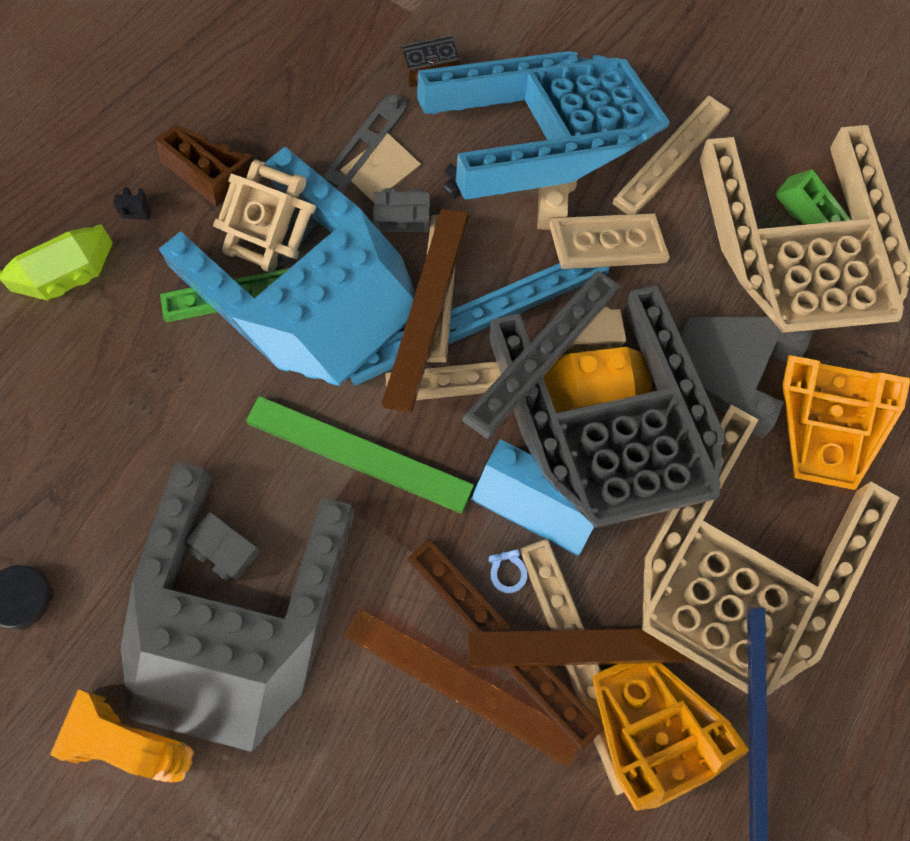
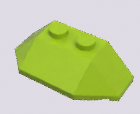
[0,224,113,301]

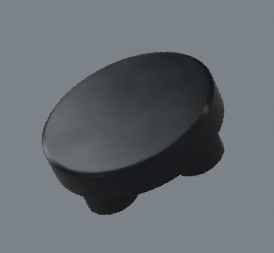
[0,565,54,630]

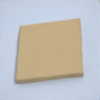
[340,133,421,204]

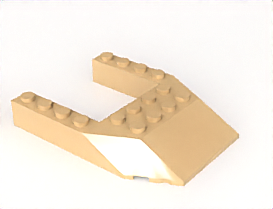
[700,125,910,333]
[642,404,900,697]

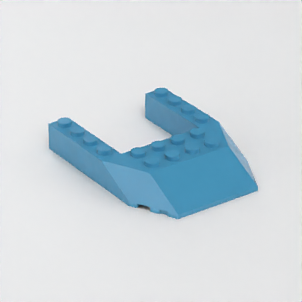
[417,51,670,200]
[159,147,416,386]

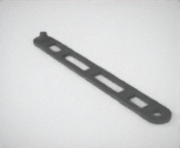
[263,94,406,269]

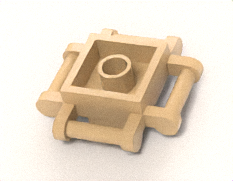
[213,160,316,273]

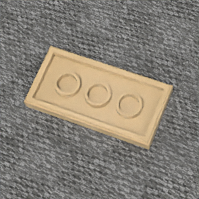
[549,213,670,269]

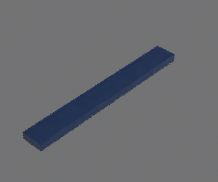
[747,604,768,841]

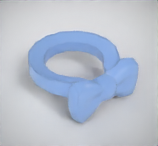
[489,549,527,593]

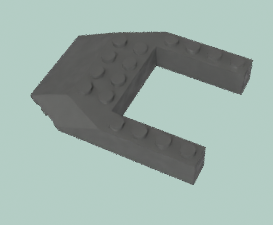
[489,286,724,528]
[121,462,355,752]

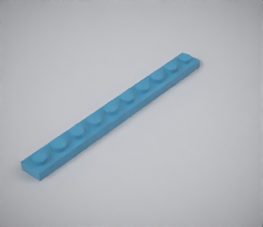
[349,263,610,386]

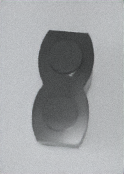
[186,512,261,581]

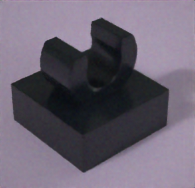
[443,163,461,199]
[113,187,151,220]

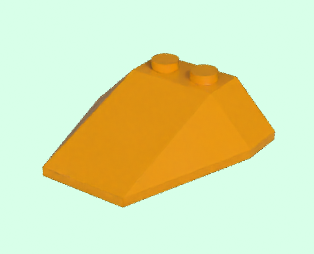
[543,347,653,413]
[783,355,910,490]
[592,663,749,811]

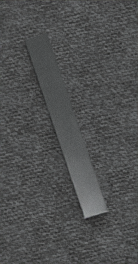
[462,270,621,439]

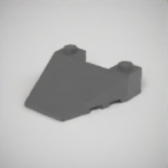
[680,317,814,439]

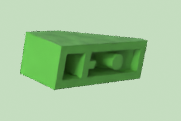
[774,169,851,225]

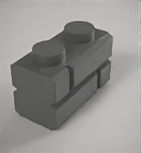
[373,188,430,232]

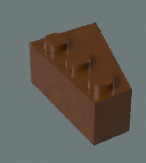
[155,125,254,207]

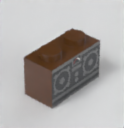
[401,35,460,87]

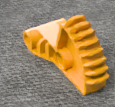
[50,689,194,783]

